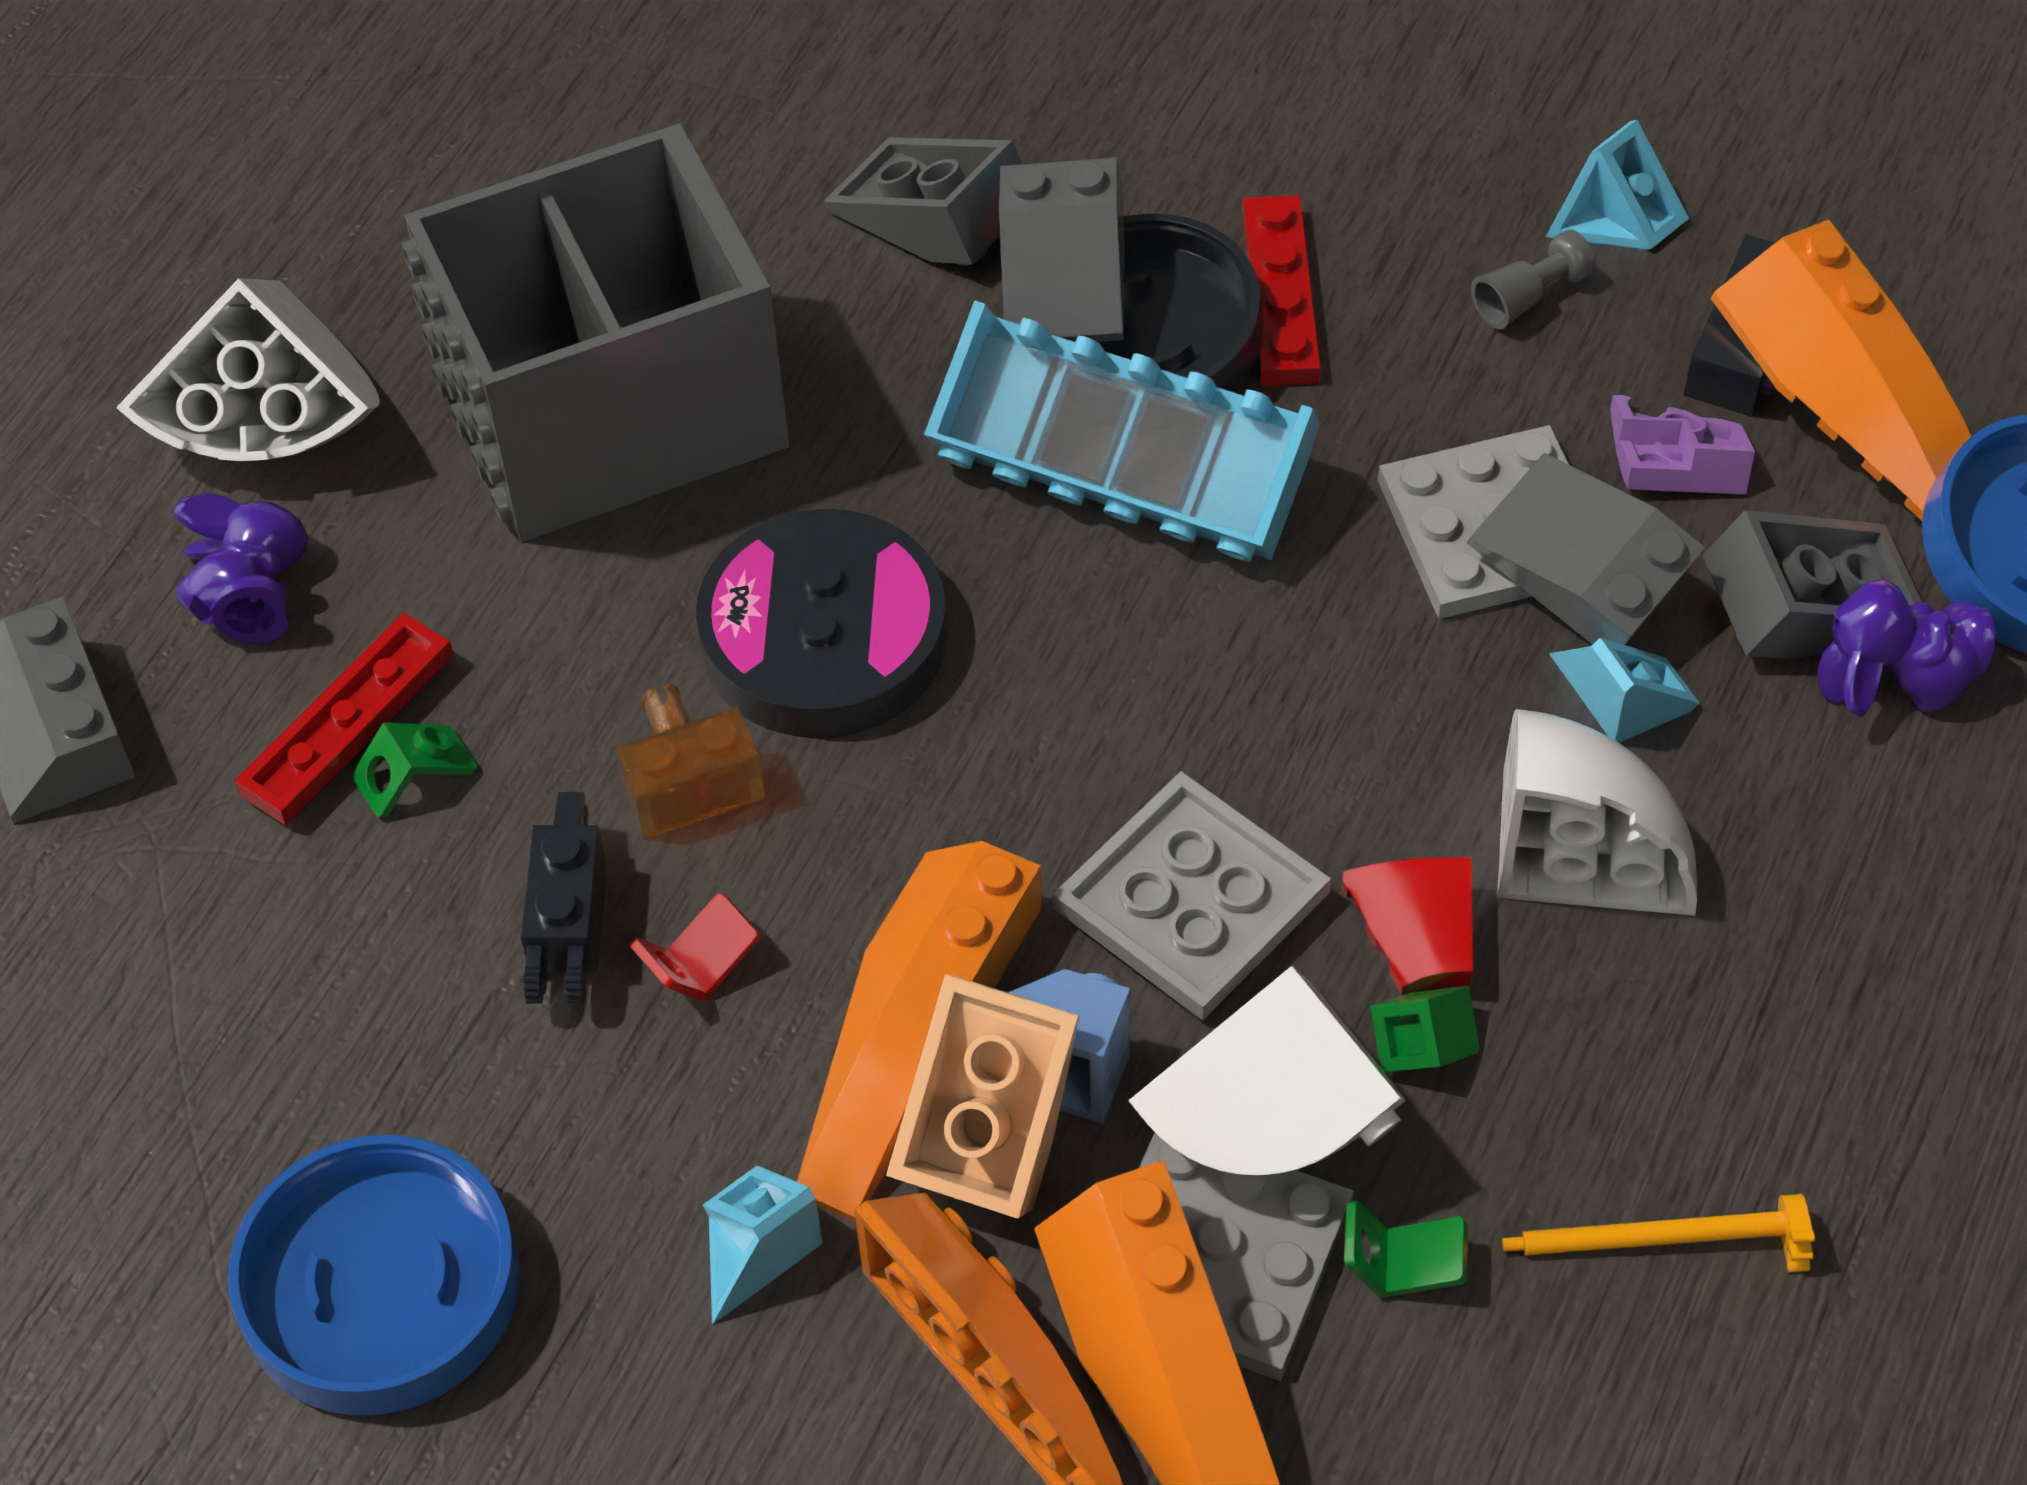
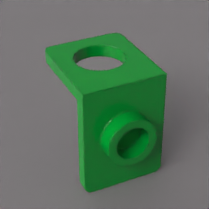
[352,723,477,817]
[1344,1201,1468,1298]

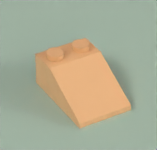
[886,974,1080,1219]

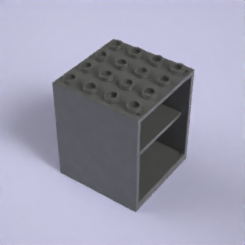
[401,123,789,543]

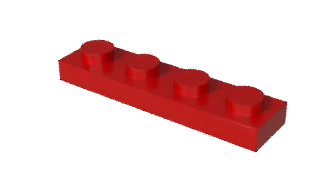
[1242,195,1320,386]
[234,612,454,826]

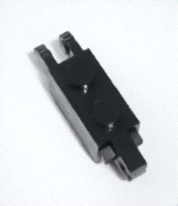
[520,792,606,1004]

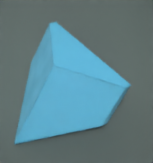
[1546,120,1689,250]
[1549,638,1700,743]
[702,1166,823,1325]

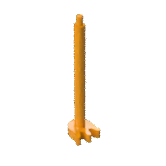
[1502,1194,1815,1272]

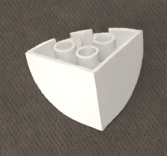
[116,278,380,461]
[1497,709,1697,916]
[1129,966,1405,1175]

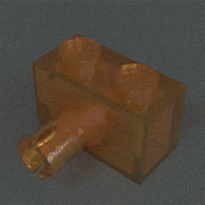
[616,683,765,840]

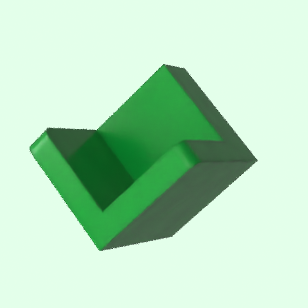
[1370,986,1480,1072]

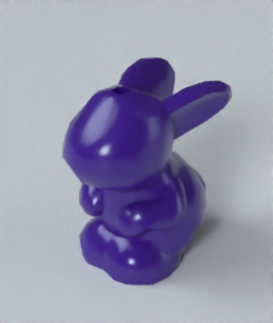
[174,493,309,644]
[1817,579,1996,718]

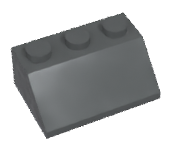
[0,596,136,824]

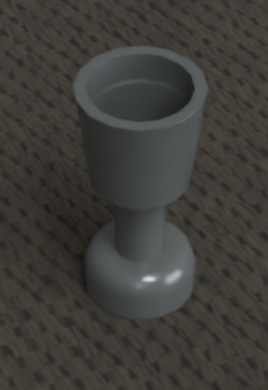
[1471,229,1596,329]

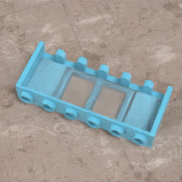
[924,300,1321,562]

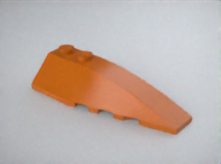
[1710,219,1972,521]
[797,841,1042,1224]
[1034,1160,1280,1485]
[854,1193,1123,1485]

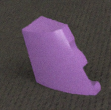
[1610,395,1755,494]

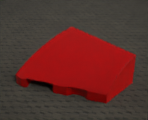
[1342,857,1473,995]

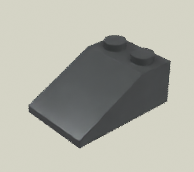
[823,137,1023,266]
[999,157,1124,342]
[1467,453,1706,645]
[1702,510,1922,659]

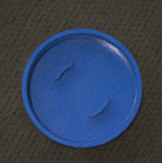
[1922,415,2027,653]
[228,1135,519,1416]

